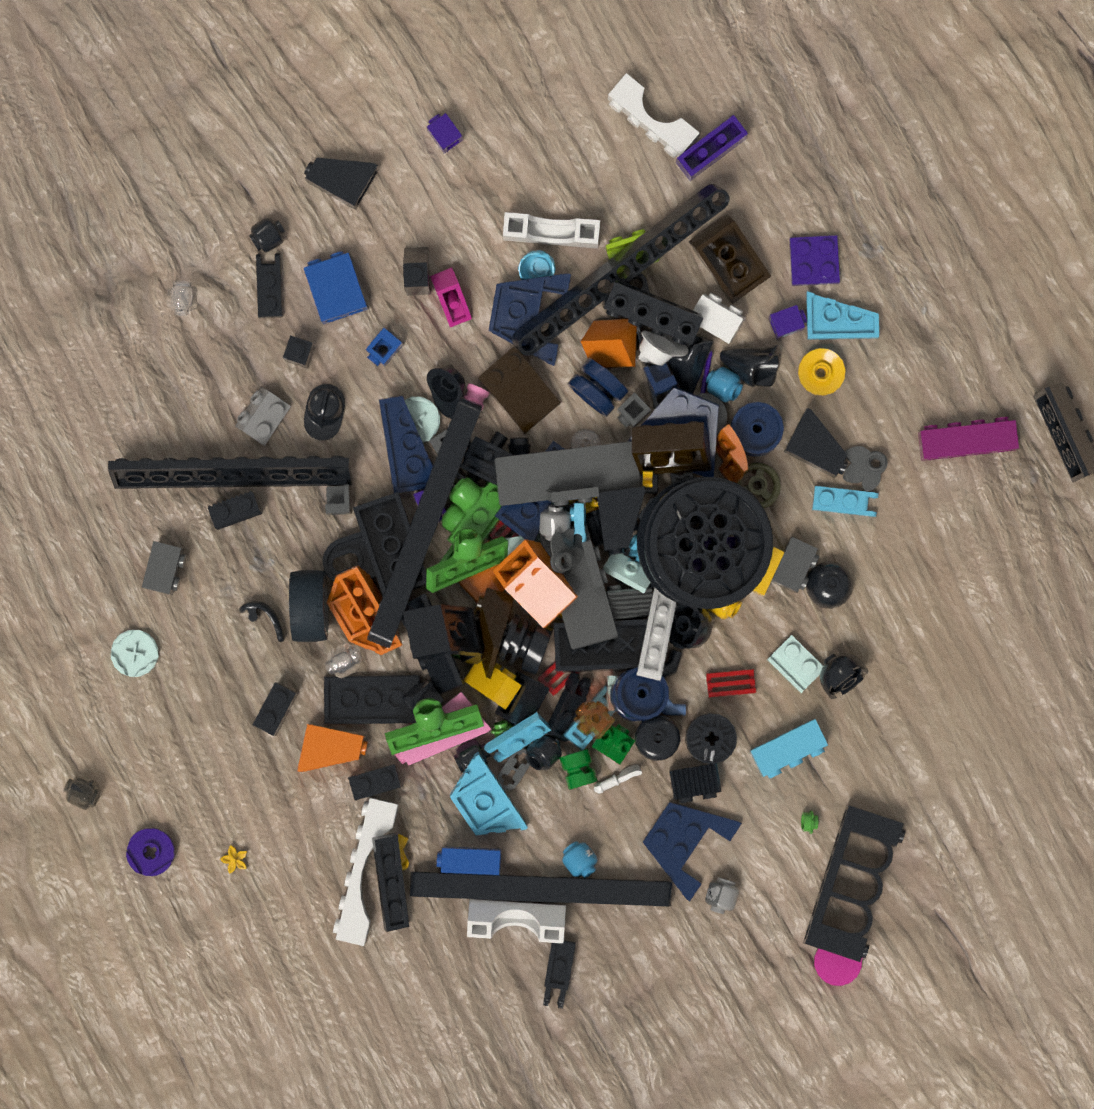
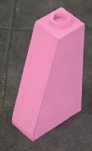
[394,692,492,765]

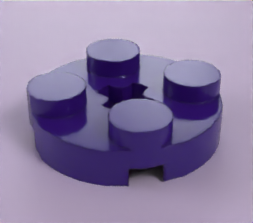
[126,828,175,876]

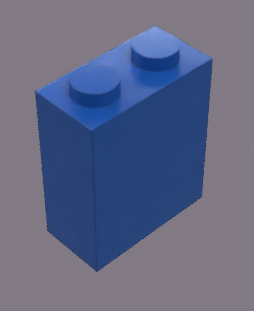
[304,251,368,325]
[437,846,501,875]

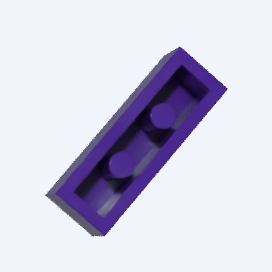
[676,115,748,181]

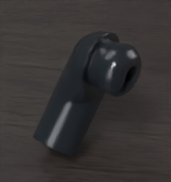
[662,650,683,679]

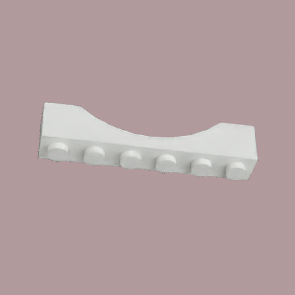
[333,798,399,946]

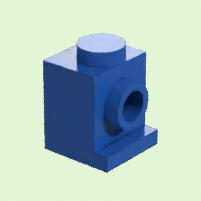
[366,328,403,367]

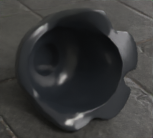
[668,336,714,394]
[720,345,781,387]

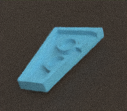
[806,291,879,340]

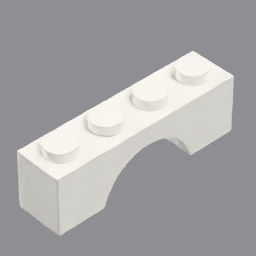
[608,73,700,158]
[503,212,600,249]
[467,899,566,943]

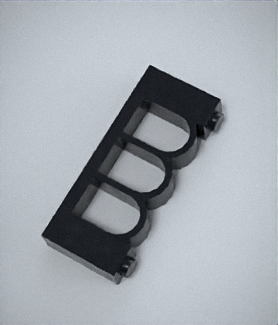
[803,805,906,962]

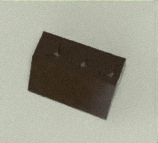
[631,421,711,475]

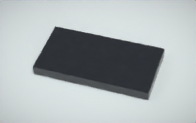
[324,675,420,724]

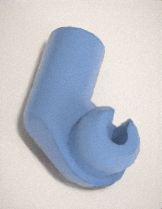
[662,699,686,716]

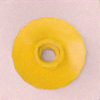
[798,348,846,396]

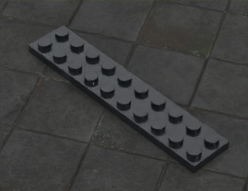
[108,455,352,489]

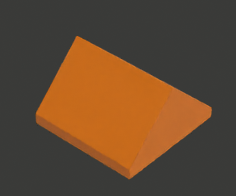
[580,319,637,368]

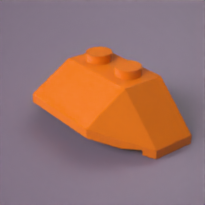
[326,565,402,655]

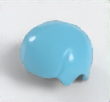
[518,250,556,280]

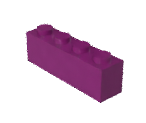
[918,417,1019,461]

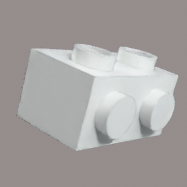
[693,292,746,344]

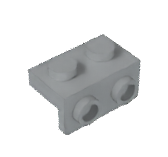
[235,387,291,446]

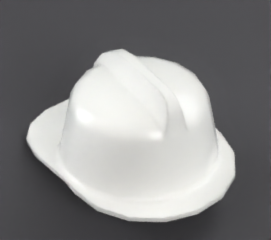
[639,330,688,366]

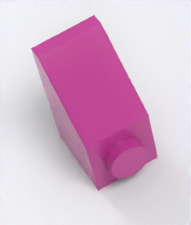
[430,268,472,328]

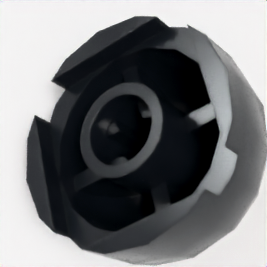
[806,561,854,609]
[669,604,713,649]
[820,653,869,699]

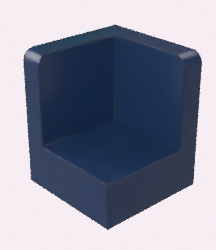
[643,363,677,396]

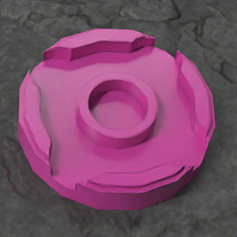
[814,949,862,986]

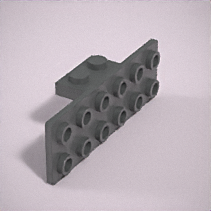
[494,441,640,506]
[539,504,618,650]

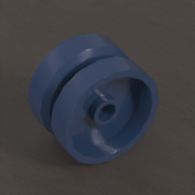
[567,358,628,418]
[730,402,784,457]
[610,667,669,721]

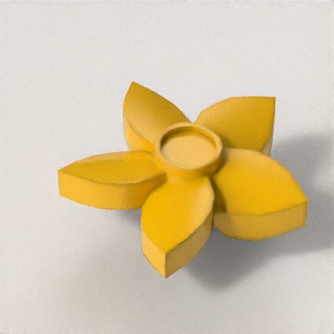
[220,845,247,874]

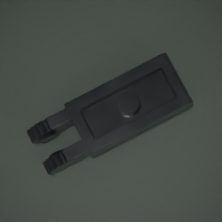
[546,672,592,742]
[543,940,576,1009]

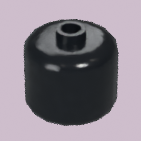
[635,715,681,761]

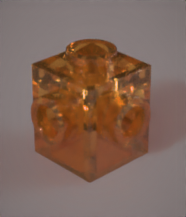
[573,701,615,739]

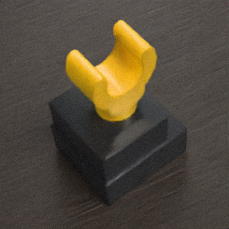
[639,471,658,494]

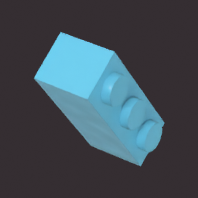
[750,719,828,779]

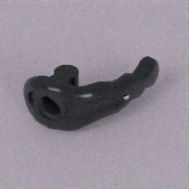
[239,601,285,642]

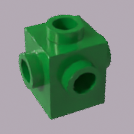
[592,723,635,765]

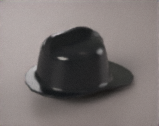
[426,364,465,419]
[304,384,345,440]

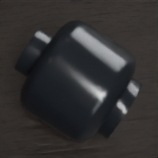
[249,217,285,252]
[526,735,562,770]
[454,739,491,773]

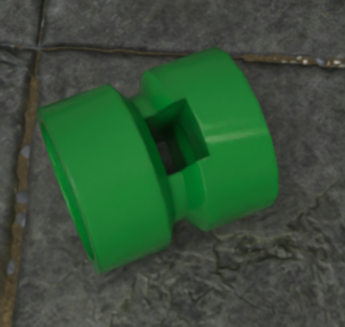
[559,749,598,790]

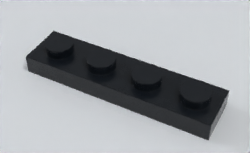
[372,833,410,932]

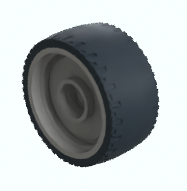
[289,570,329,642]

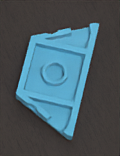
[450,752,528,835]

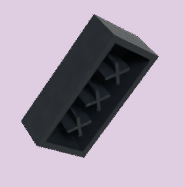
[554,619,648,673]

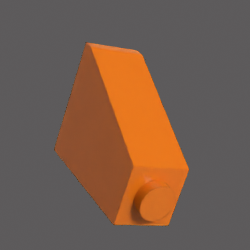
[297,724,368,772]

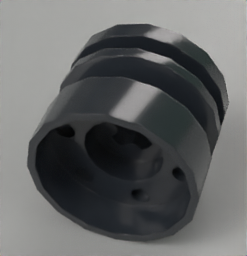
[498,614,554,674]
[685,713,737,764]

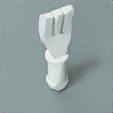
[594,765,642,794]

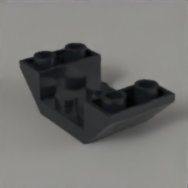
[403,604,483,664]

